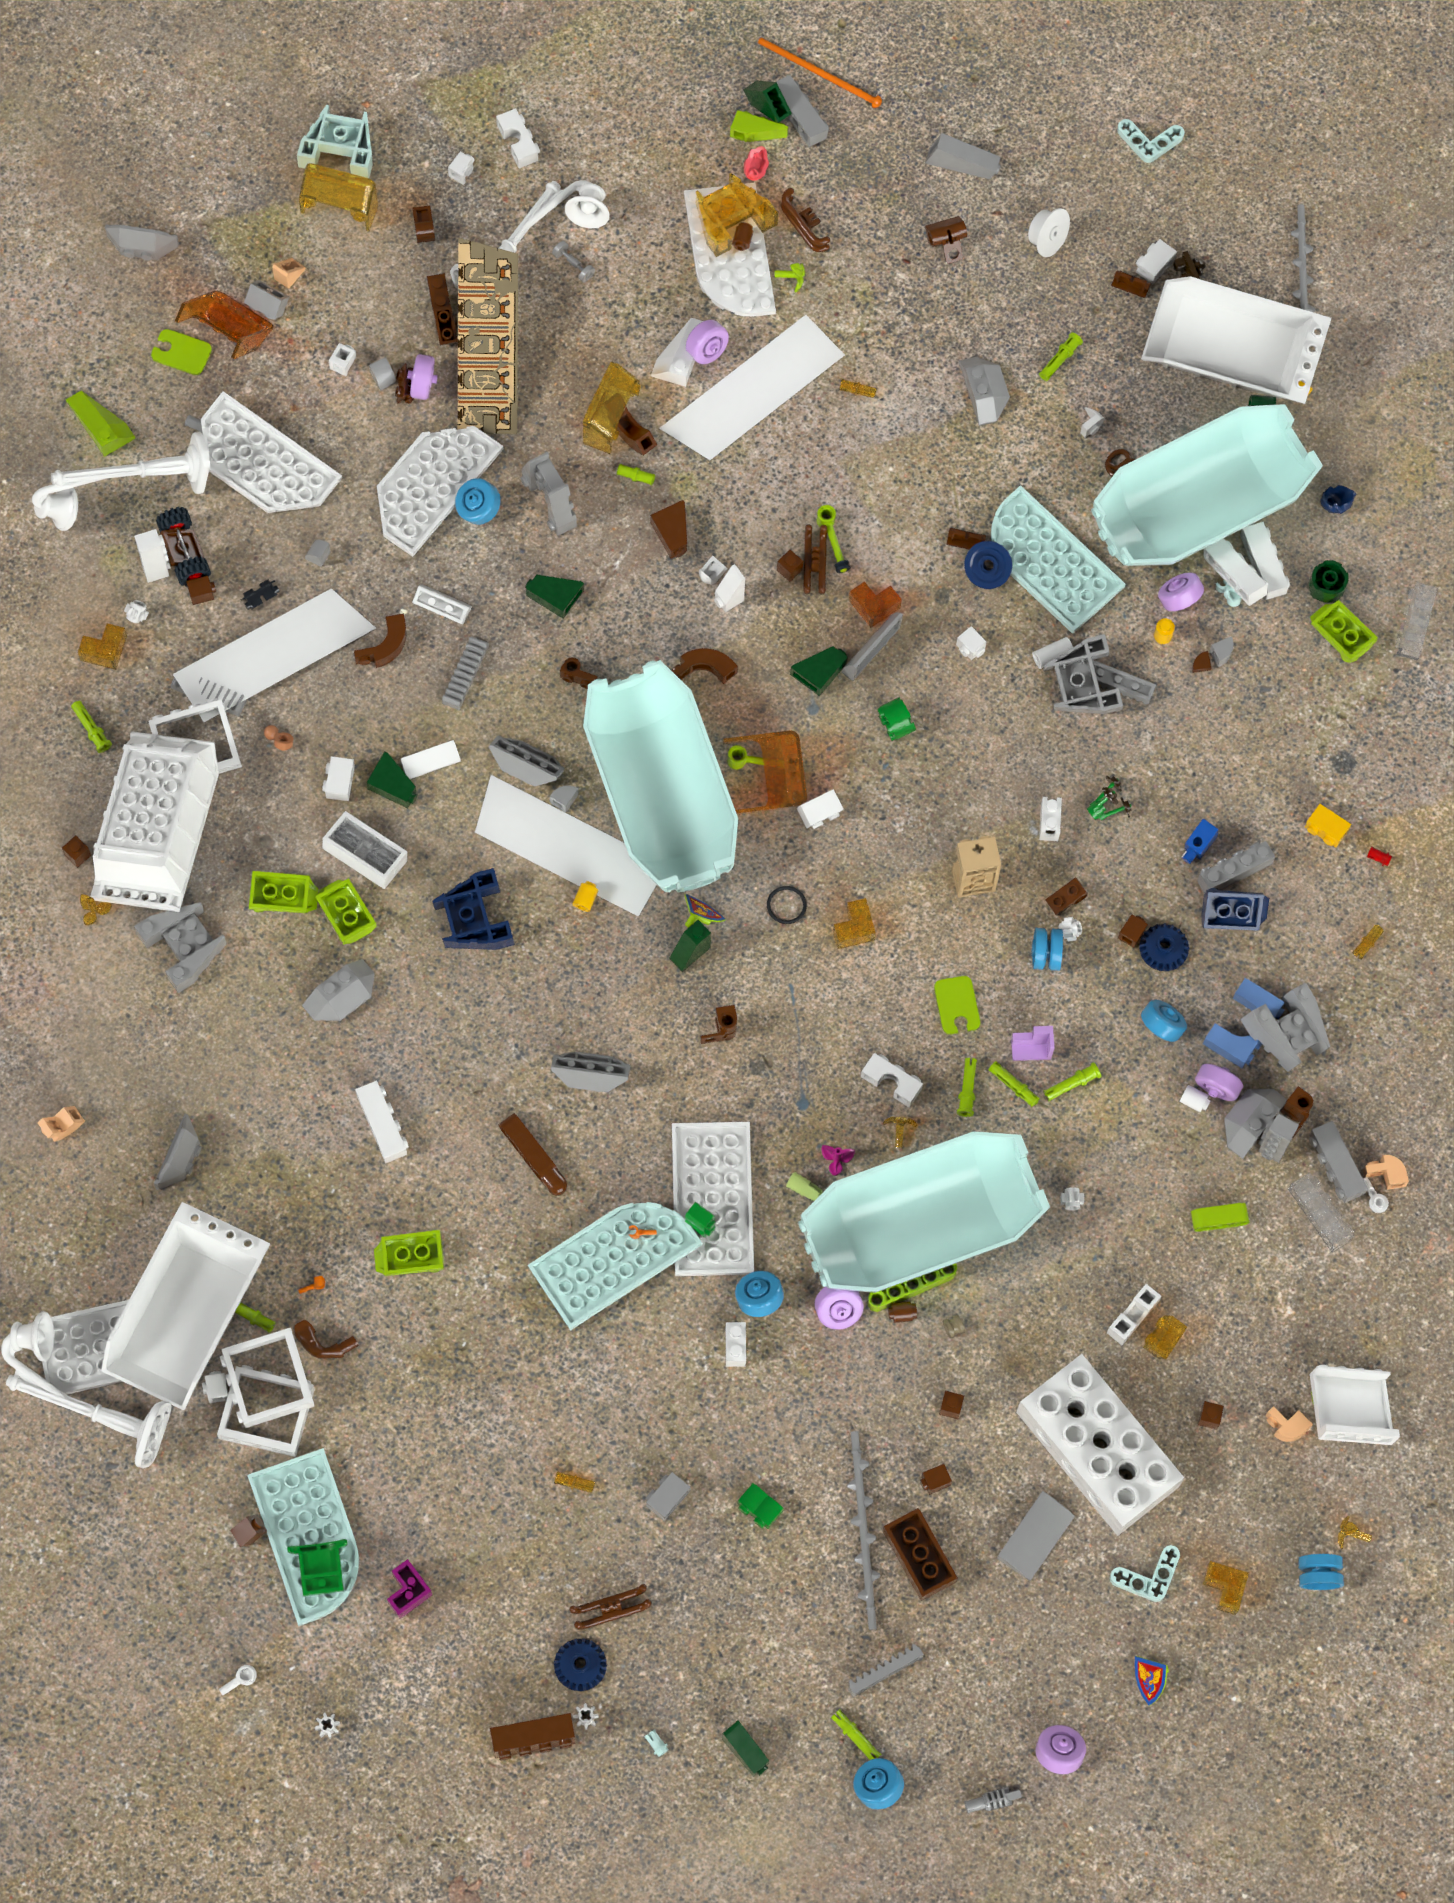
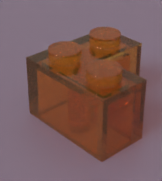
[849,581,902,628]

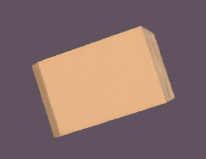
[272,258,306,289]

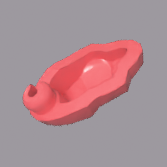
[744,146,769,181]

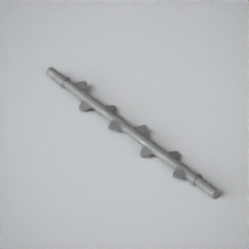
[1291,204,1315,369]
[848,1431,880,1630]

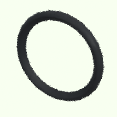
[767,886,807,924]

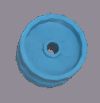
[1031,927,1063,971]
[1298,1554,1344,1590]

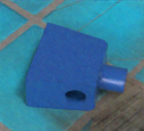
[1181,819,1219,864]

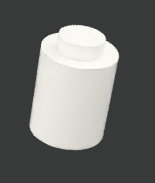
[1180,1085,1211,1112]

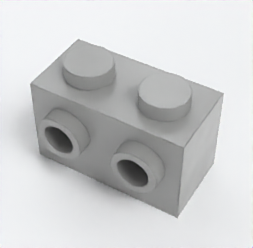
[244,280,289,320]
[646,1472,690,1522]

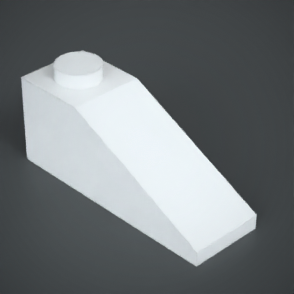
[714,564,745,612]

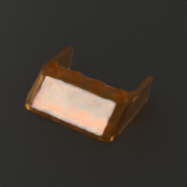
[175,291,274,359]
[722,730,807,815]

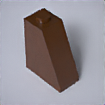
[650,500,687,559]

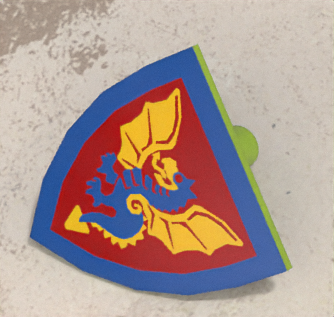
[684,894,726,928]
[1135,1656,1169,1706]

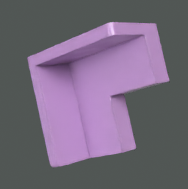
[1011,1026,1054,1061]

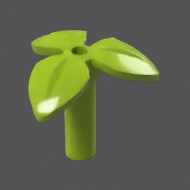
[775,263,805,293]

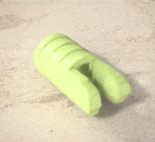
[786,1172,823,1201]

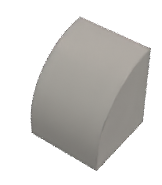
[369,357,397,391]
[305,540,331,567]
[1209,636,1234,668]
[550,786,579,813]

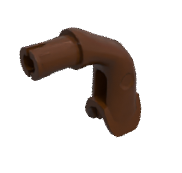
[294,1320,359,1359]

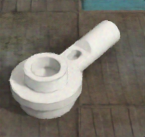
[1363,1177,1389,1213]
[219,1665,257,1695]

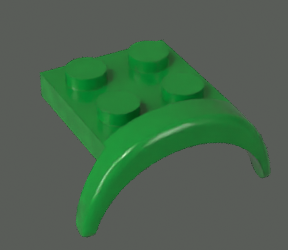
[287,1539,347,1597]

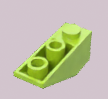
[730,110,788,142]

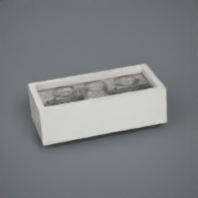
[322,811,407,889]

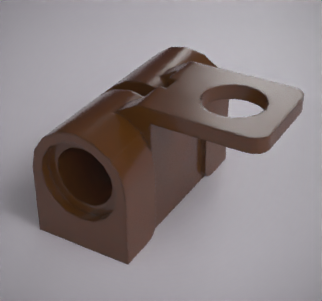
[925,216,968,264]
[700,1005,737,1044]
[1281,1086,1314,1138]

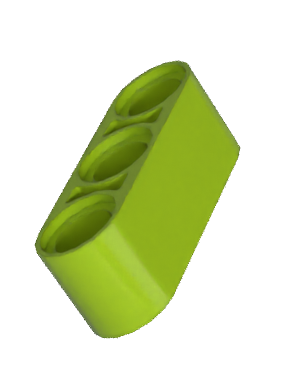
[1191,1203,1250,1232]

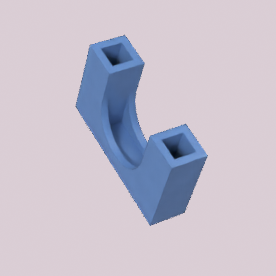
[1203,978,1284,1069]

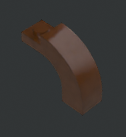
[602,393,657,456]
[354,613,407,668]
[671,648,738,684]

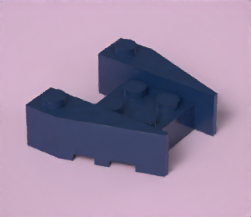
[432,868,515,950]

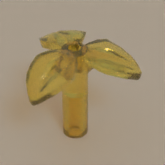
[80,894,112,925]
[883,1116,917,1148]
[1338,1515,1372,1549]

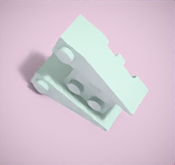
[297,105,373,180]

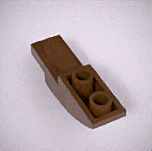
[427,273,458,346]

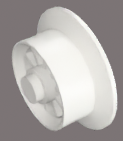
[1028,208,1070,257]

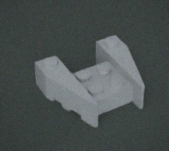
[520,452,577,536]
[1043,634,1123,714]
[134,902,227,993]
[1240,983,1330,1072]

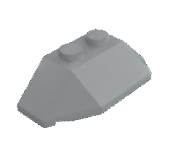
[105,224,179,261]
[959,357,1010,426]
[489,736,565,786]
[302,959,375,1021]
[551,1051,630,1093]
[1224,1089,1288,1159]
[154,1113,202,1190]

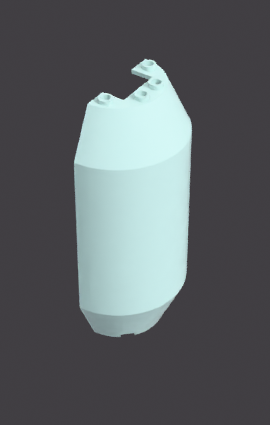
[1091,404,1323,566]
[583,660,738,893]
[798,1132,1050,1293]

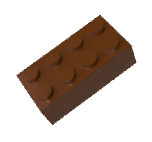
[882,1508,958,1601]
[490,1713,576,1761]

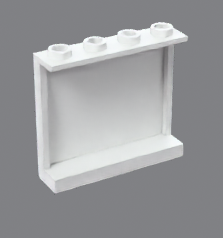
[1310,1365,1400,1445]

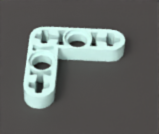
[1117,119,1185,163]
[1110,1545,1180,1602]

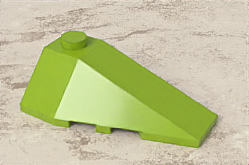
[65,391,136,457]

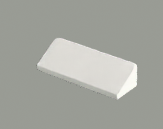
[412,585,472,625]
[400,740,461,779]

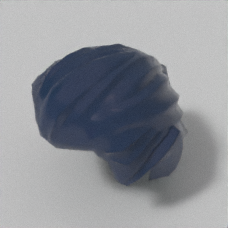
[1320,485,1357,514]

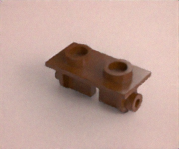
[1111,270,1151,298]
[395,363,414,404]
[946,528,986,550]

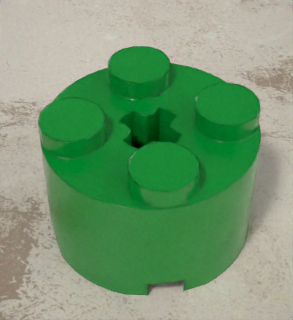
[877,697,916,741]

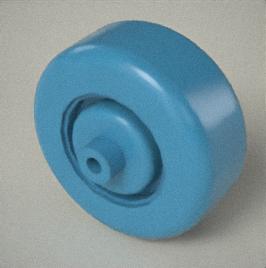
[455,478,501,525]
[1141,999,1187,1042]
[735,1271,784,1317]
[853,1758,904,1809]

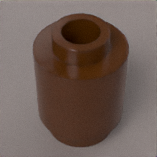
[732,222,753,251]
[888,1302,917,1323]

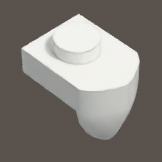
[1080,407,1105,438]
[699,556,728,584]

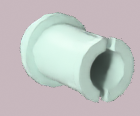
[645,1729,668,1757]

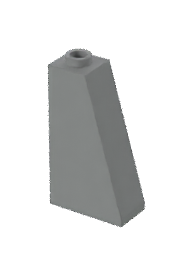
[925,133,1001,179]

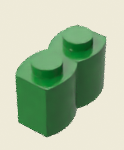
[685,1202,716,1237]
[737,1483,784,1529]

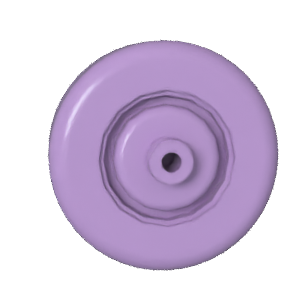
[686,320,729,364]
[407,354,438,400]
[1158,573,1204,611]
[1195,1064,1243,1101]
[815,1287,864,1330]
[1035,1725,1086,1774]

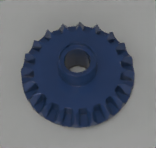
[964,541,1013,589]
[1139,923,1189,971]
[554,1638,607,1691]

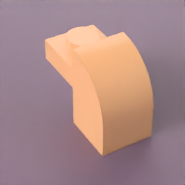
[38,1106,85,1142]
[1363,1155,1409,1190]
[1266,1406,1313,1442]

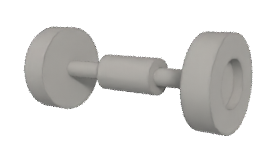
[552,240,595,283]

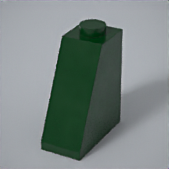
[743,80,792,123]
[525,574,584,619]
[790,646,848,696]
[367,751,418,809]
[669,920,711,972]
[722,1720,769,1777]

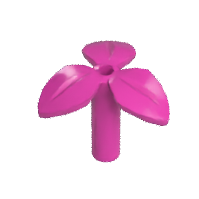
[821,1145,855,1176]

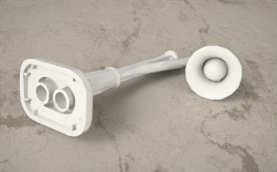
[450,180,609,290]
[32,432,210,531]
[1,1311,171,1468]

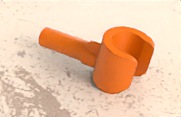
[629,1225,657,1239]
[298,1276,325,1294]

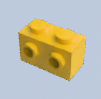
[1305,804,1351,848]

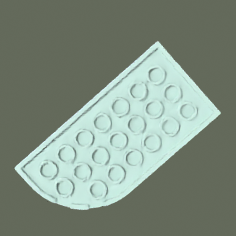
[991,485,1126,634]
[528,1202,703,1331]
[247,1448,359,1626]

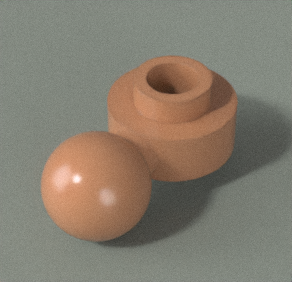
[264,725,293,751]

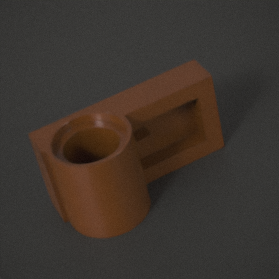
[412,205,435,243]
[560,657,598,689]
[1045,877,1088,916]

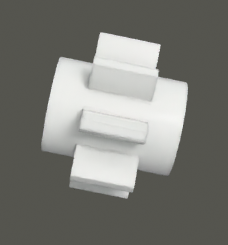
[124,600,149,623]
[1059,917,1082,941]
[1060,1188,1084,1210]
[573,1703,599,1730]
[315,1713,340,1739]

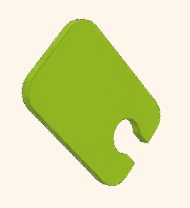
[151,329,212,375]
[934,976,980,1035]

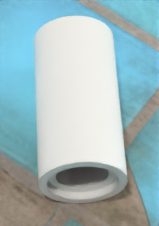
[1032,637,1073,669]

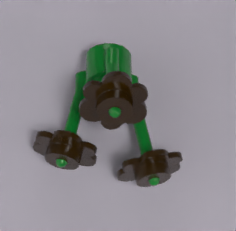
[1086,776,1132,821]

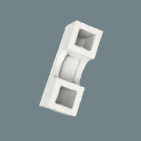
[496,108,540,168]
[861,1053,923,1108]
[1107,1284,1161,1345]

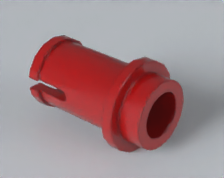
[1367,846,1392,866]

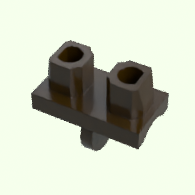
[1173,251,1206,279]

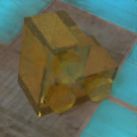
[78,623,127,670]
[833,898,876,949]
[1202,1561,1249,1615]

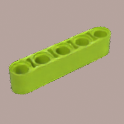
[867,1263,957,1312]

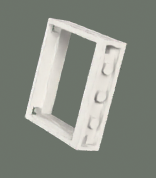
[148,698,242,774]
[220,1328,314,1428]
[217,1365,315,1457]

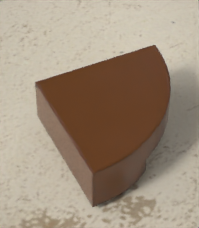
[1192,651,1212,673]

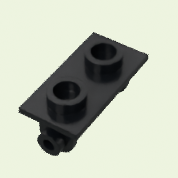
[240,579,280,610]

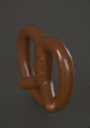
[1105,449,1136,477]

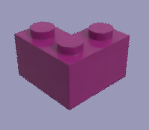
[387,1559,433,1619]

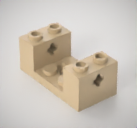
[952,836,1001,898]

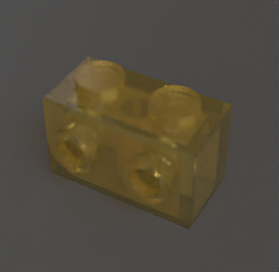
[1143,1315,1187,1360]

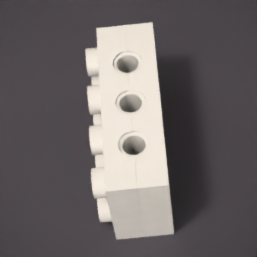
[1016,1354,1184,1536]

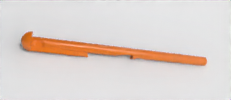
[758,37,882,108]

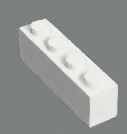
[1240,522,1290,600]
[134,529,171,583]
[1204,538,1268,606]
[355,1081,409,1164]

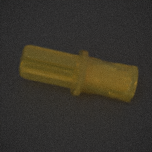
[839,379,877,398]
[1352,925,1384,960]
[554,1471,595,1493]

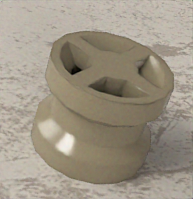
[942,1314,965,1338]

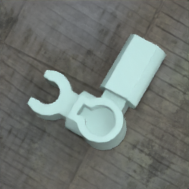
[1216,579,1242,607]

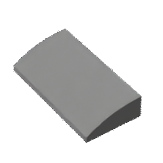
[842,612,903,681]
[997,1491,1075,1581]

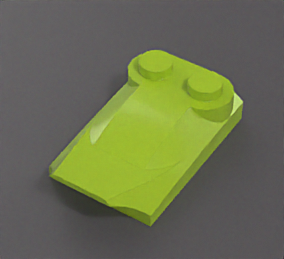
[1310,600,1378,663]
[249,871,319,913]
[315,878,377,945]
[374,1230,444,1276]

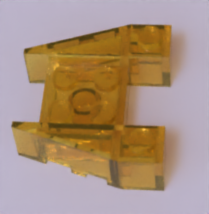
[696,173,778,257]

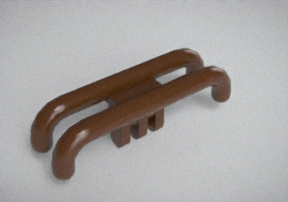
[781,187,830,252]
[803,524,827,595]
[569,1584,652,1630]

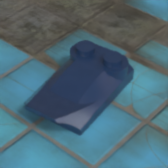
[1201,888,1270,931]

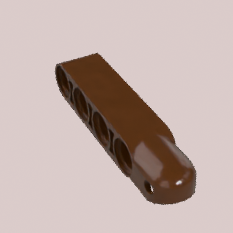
[498,1113,567,1196]

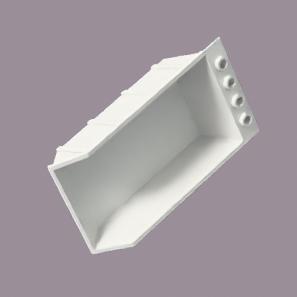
[1141,277,1331,404]
[90,732,219,912]
[101,1202,270,1410]

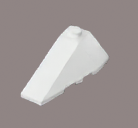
[651,318,703,387]

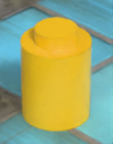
[1154,618,1175,644]
[572,881,599,912]

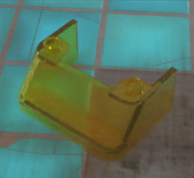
[299,163,378,232]
[583,361,641,454]

